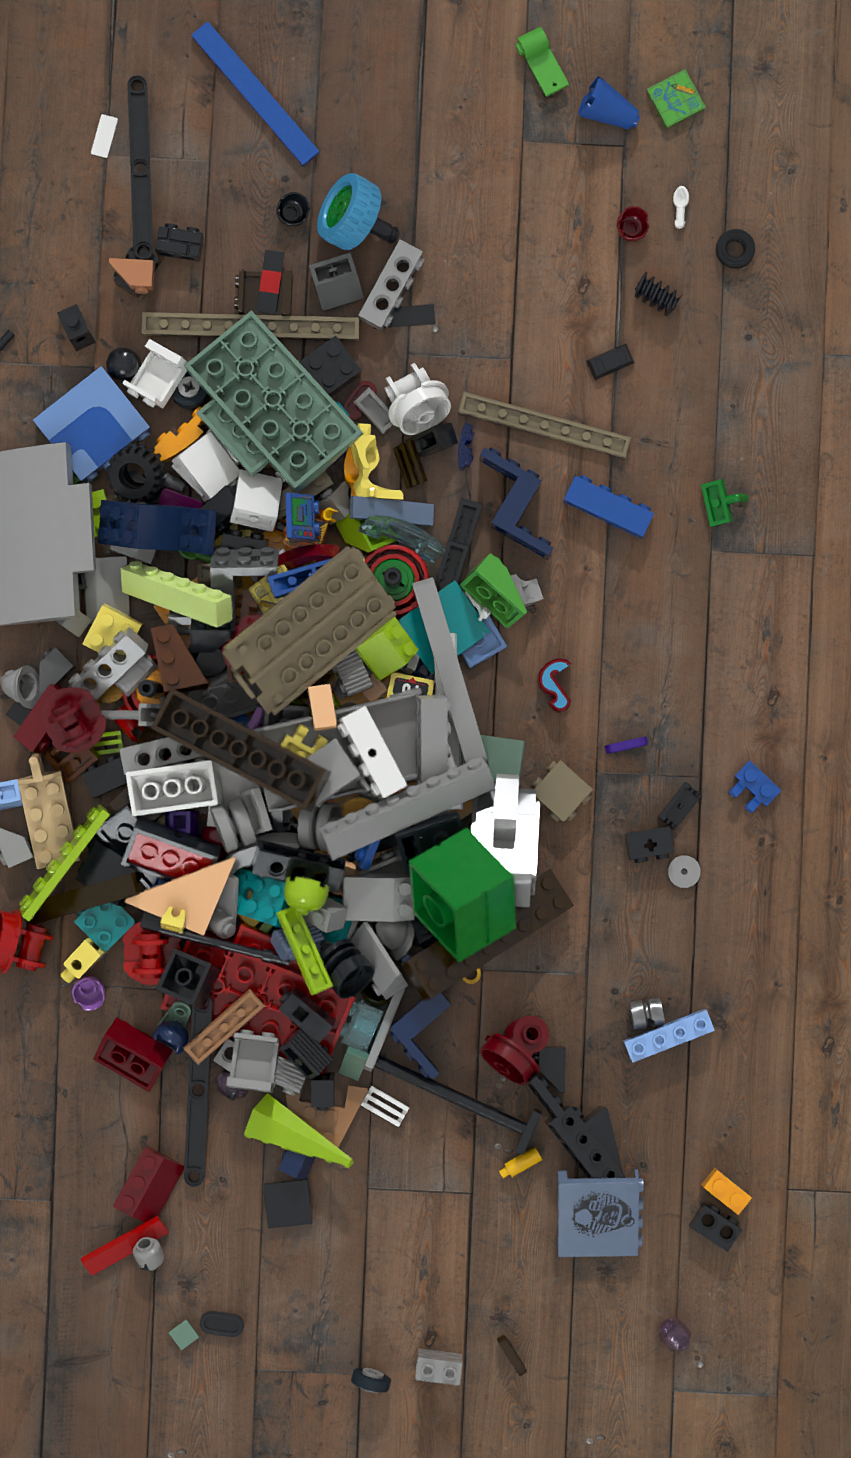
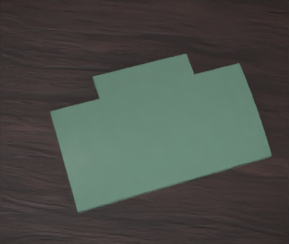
[185,310,363,494]

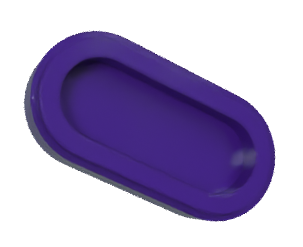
[604,736,648,754]

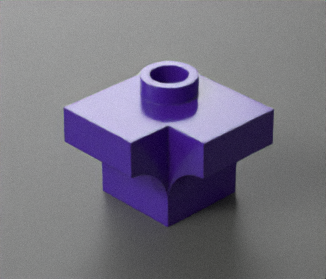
[165,811,199,837]

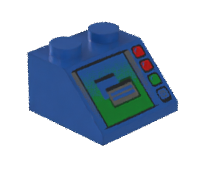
[286,493,320,543]

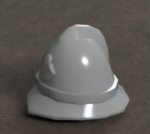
[0,665,41,709]
[375,920,414,961]

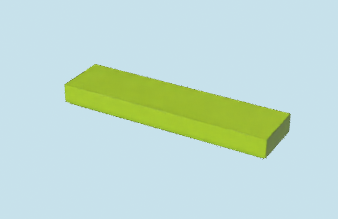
[276,907,333,996]

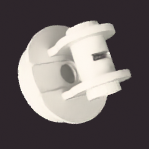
[385,363,451,435]

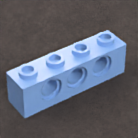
[623,1009,715,1063]

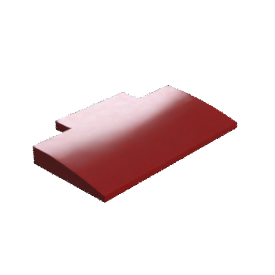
[160,923,356,1074]

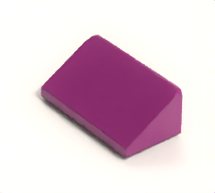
[158,488,205,509]

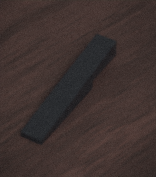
[435,498,483,592]

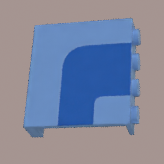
[33,366,152,484]

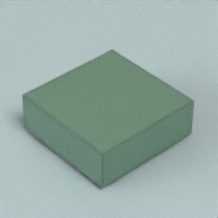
[168,1318,200,1351]

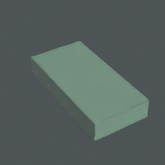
[338,1046,369,1081]

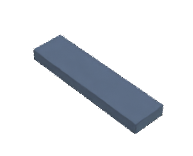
[350,496,434,527]

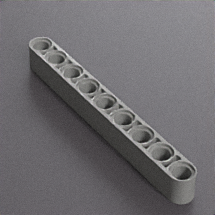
[412,577,489,765]

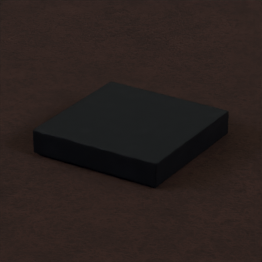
[264,1179,313,1229]

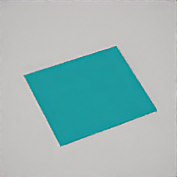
[398,580,490,674]

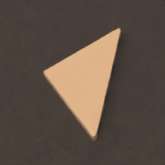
[125,857,236,936]

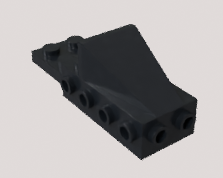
[527,1076,625,1179]

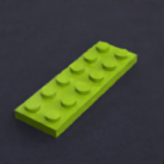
[19,804,110,921]

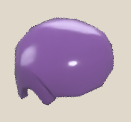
[71,975,105,1011]

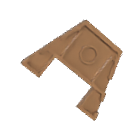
[285,1085,368,1148]

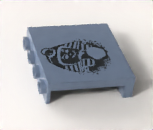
[557,1170,644,1257]

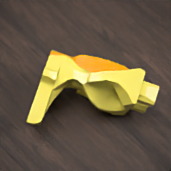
[344,423,403,501]

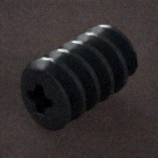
[635,272,683,316]

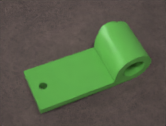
[515,27,569,97]

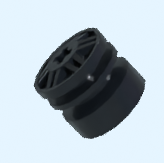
[320,939,375,999]

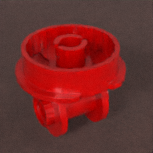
[0,909,54,975]
[123,921,182,985]

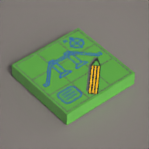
[647,70,705,129]

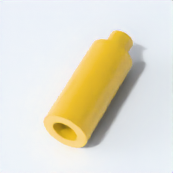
[499,1146,542,1179]

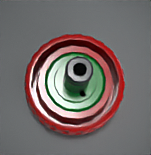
[365,544,430,618]

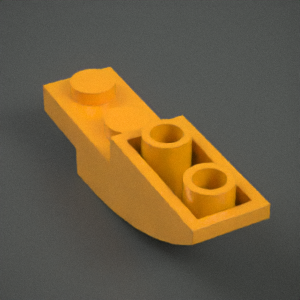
[154,404,206,463]

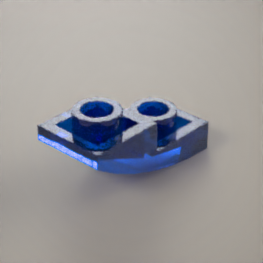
[458,422,475,472]

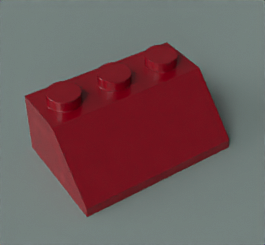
[93,1017,173,1092]
[113,1145,184,1222]

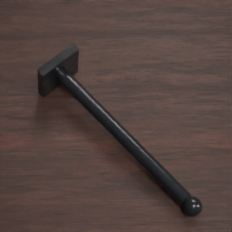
[359,1047,542,1154]

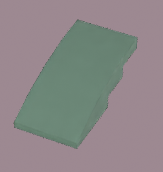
[461,735,525,785]

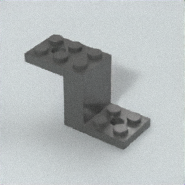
[168,547,279,625]

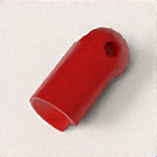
[113,705,147,742]

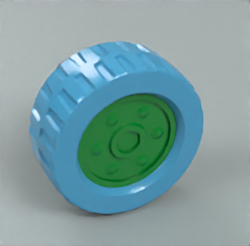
[317,173,399,250]

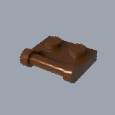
[43,747,100,784]

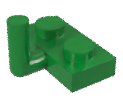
[701,479,749,527]

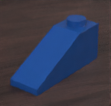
[267,559,331,598]

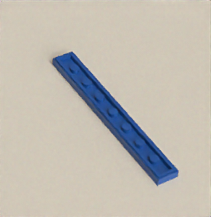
[191,21,320,167]

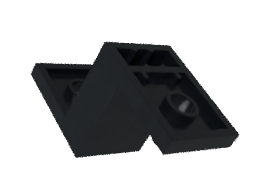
[346,811,463,874]

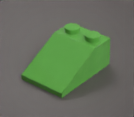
[459,553,527,629]

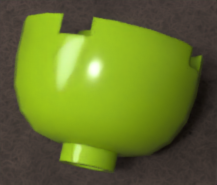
[283,877,330,915]

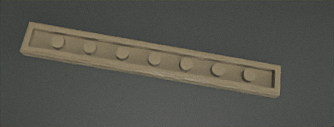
[458,392,631,459]

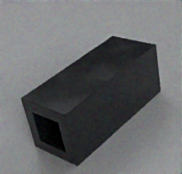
[278,987,336,1043]

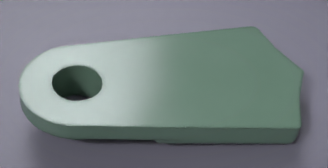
[157,1000,192,1028]

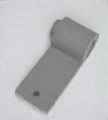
[207,874,239,939]

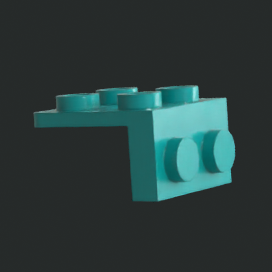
[74,902,135,951]

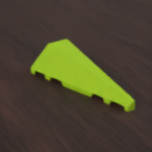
[244,1093,354,1168]

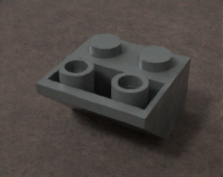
[309,253,364,312]

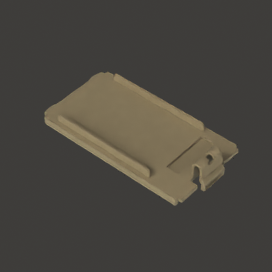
[222,546,397,715]

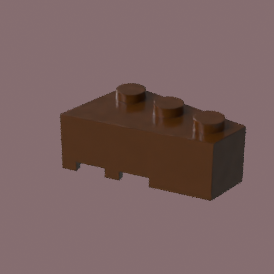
[151,624,208,696]

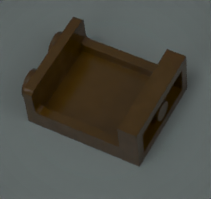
[234,269,293,316]

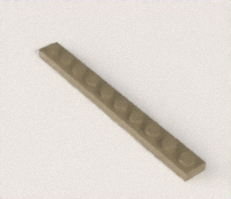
[142,312,360,341]

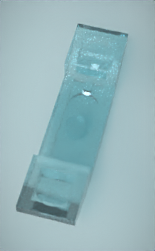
[358,515,445,563]

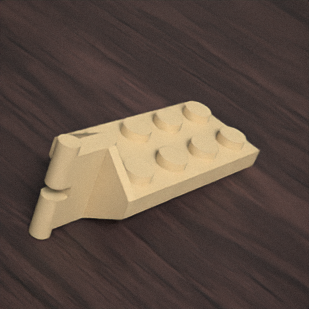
[17,753,81,869]

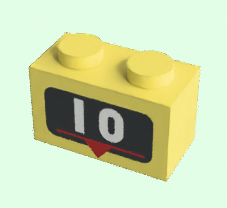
[386,672,435,698]

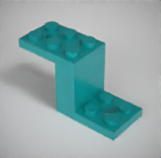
[234,868,352,943]

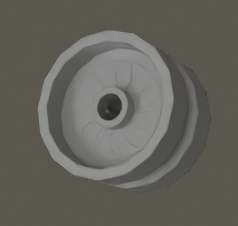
[210,797,256,853]
[298,803,343,851]

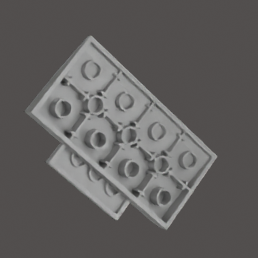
[0,442,96,626]

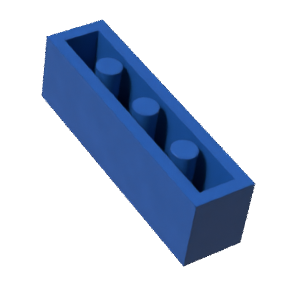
[563,475,654,539]

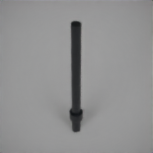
[159,926,290,966]

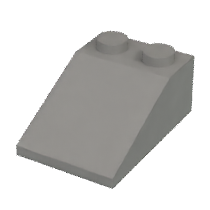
[342,871,414,922]

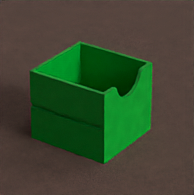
[409,828,516,962]

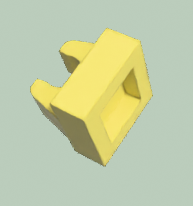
[161,906,185,934]

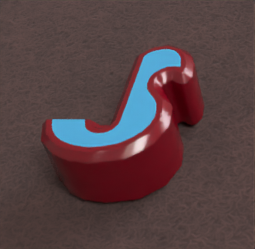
[537,658,572,713]

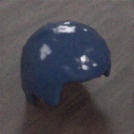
[153,1021,189,1055]

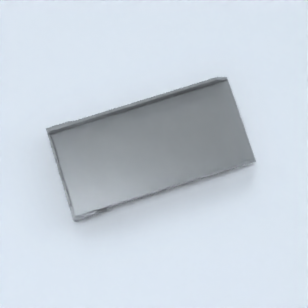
[252,687,422,812]

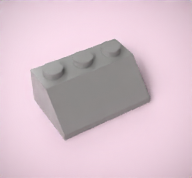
[350,921,408,1000]

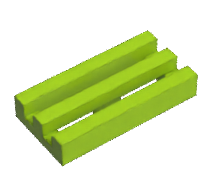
[93,730,123,755]

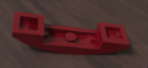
[257,544,341,582]

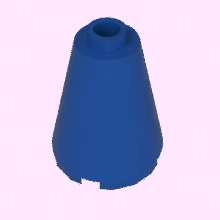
[578,76,640,130]

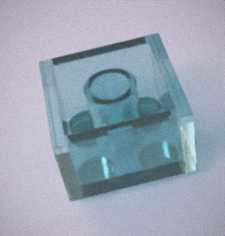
[339,999,384,1053]

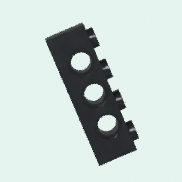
[252,840,345,892]

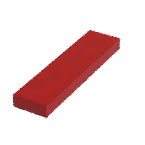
[80,1215,169,1276]

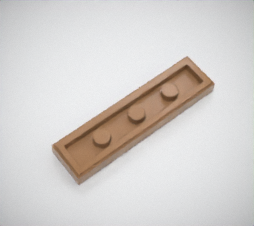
[183,989,265,1065]

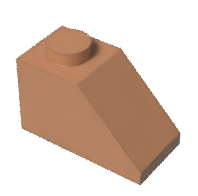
[109,258,155,294]

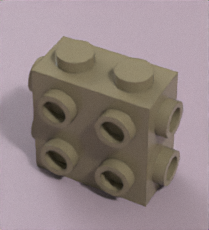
[530,760,593,822]

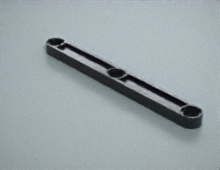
[128,75,153,260]
[184,995,214,1187]

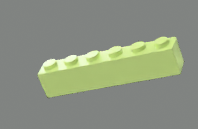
[121,561,232,627]

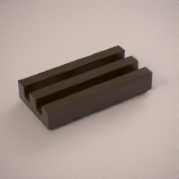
[393,440,428,489]

